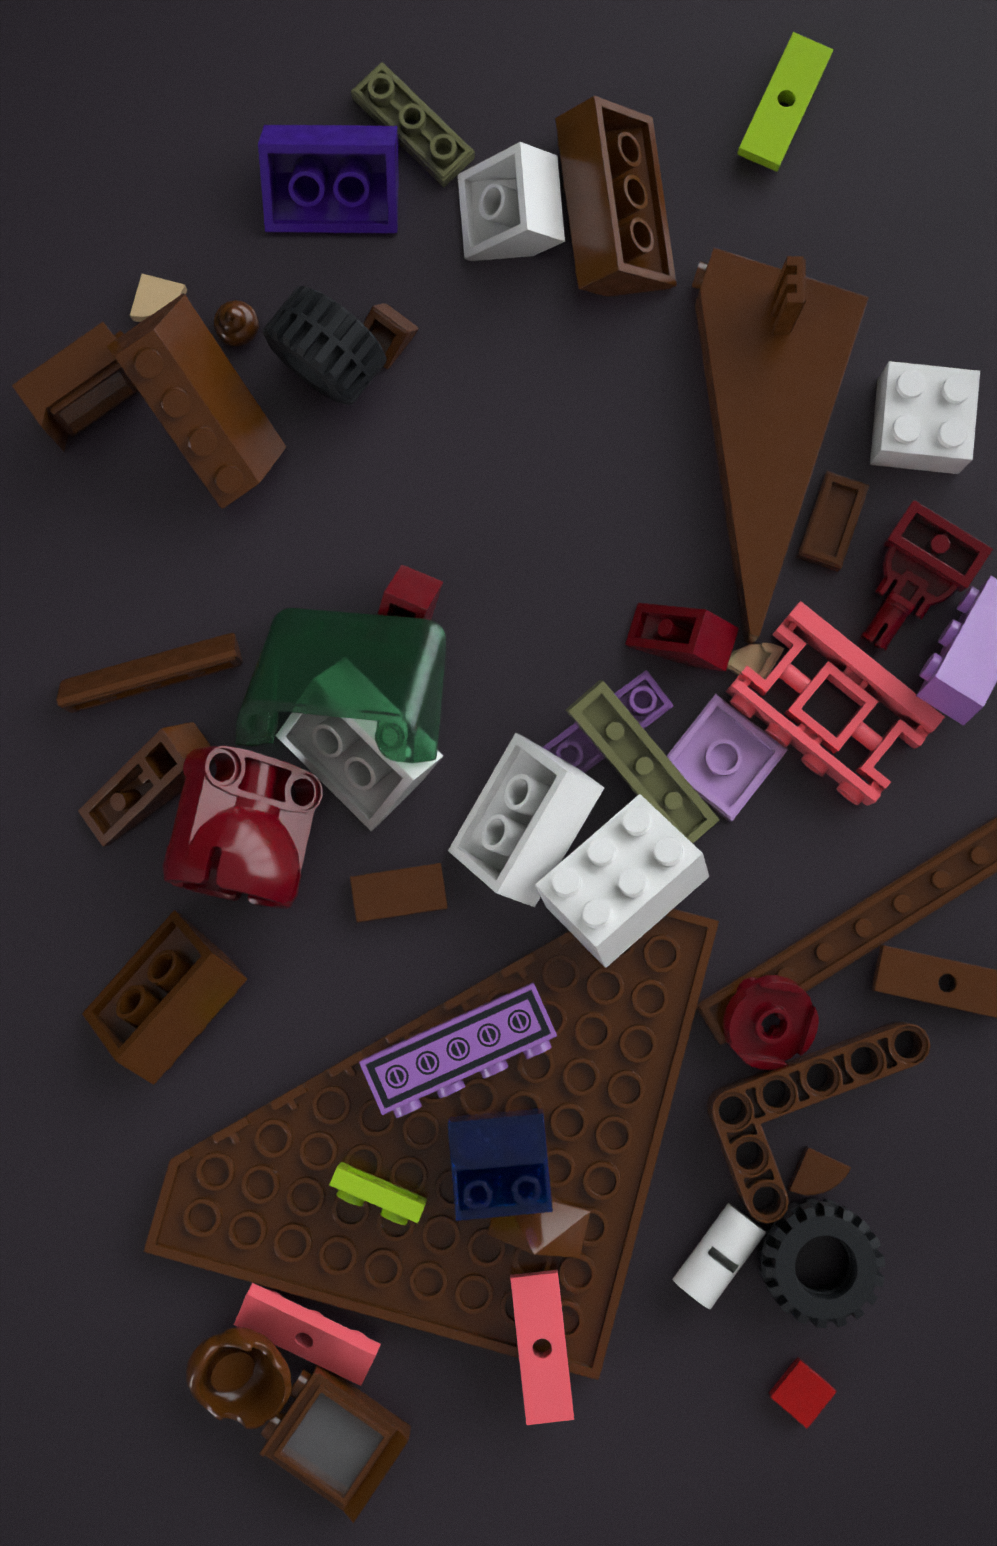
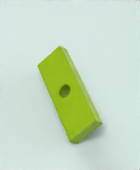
[737,32,834,172]

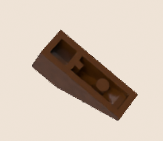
[78,722,215,847]

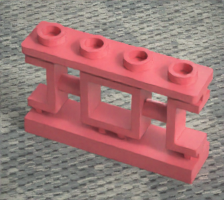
[726,601,945,806]

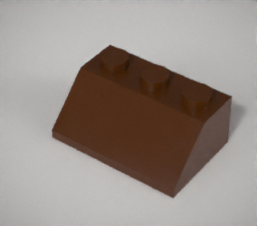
[82,910,248,1085]

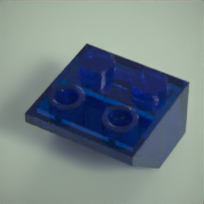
[447,1108,553,1221]

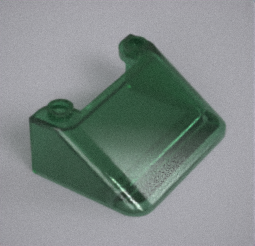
[235,608,446,763]

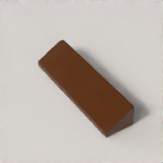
[56,633,243,713]

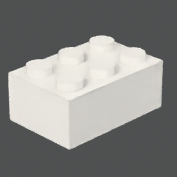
[535,794,709,968]

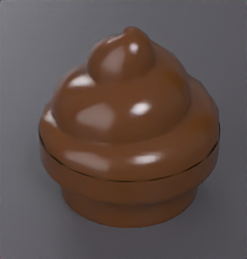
[213,300,259,346]

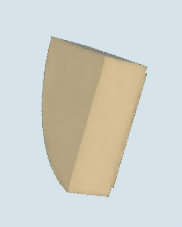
[130,274,187,322]
[727,643,784,679]

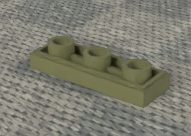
[351,62,475,188]

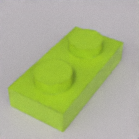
[329,1162,427,1225]

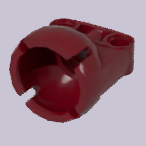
[163,746,323,909]

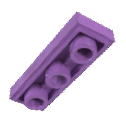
[542,670,674,773]

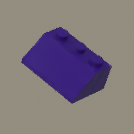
[258,125,399,233]

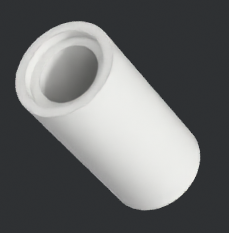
[672,1203,767,1309]

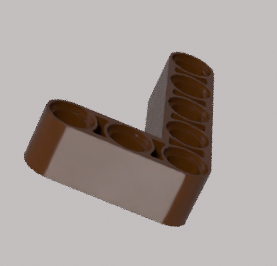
[707,1021,931,1223]

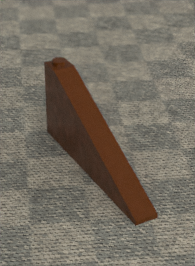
[692,248,869,644]

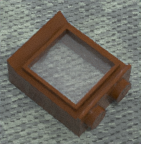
[12,321,137,452]
[259,1365,411,1523]

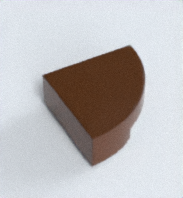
[787,1146,851,1195]

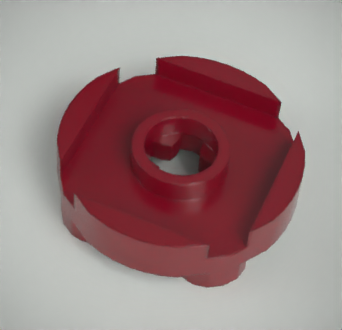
[723,975,819,1070]

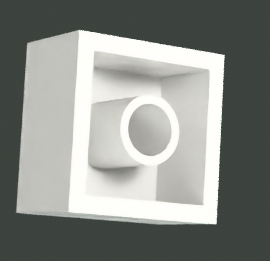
[870,361,980,474]

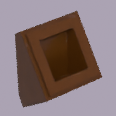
[363,303,419,369]

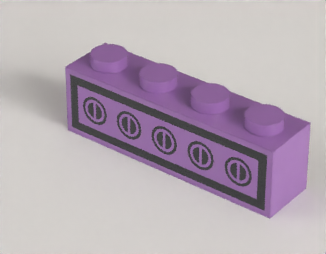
[359,982,557,1118]

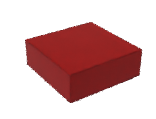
[768,1357,837,1428]

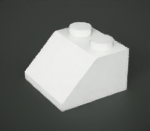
[457,142,565,261]

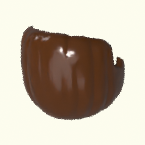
[186,1327,292,1429]

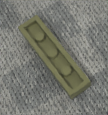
[565,680,719,844]

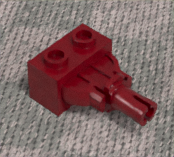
[861,500,993,651]

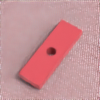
[510,1270,574,1425]
[234,1283,381,1386]

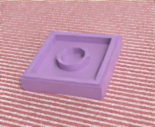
[667,694,787,822]

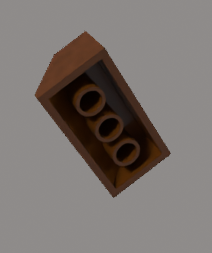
[555,96,677,297]
[106,293,286,509]

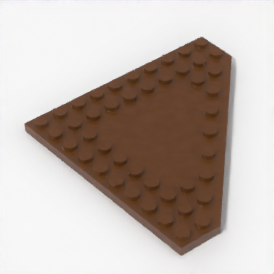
[143,908,719,1380]

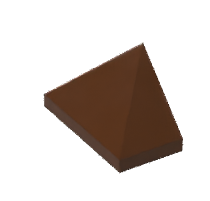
[487,1187,591,1258]

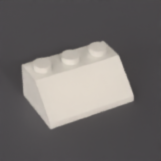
[276,660,443,831]
[448,733,604,907]

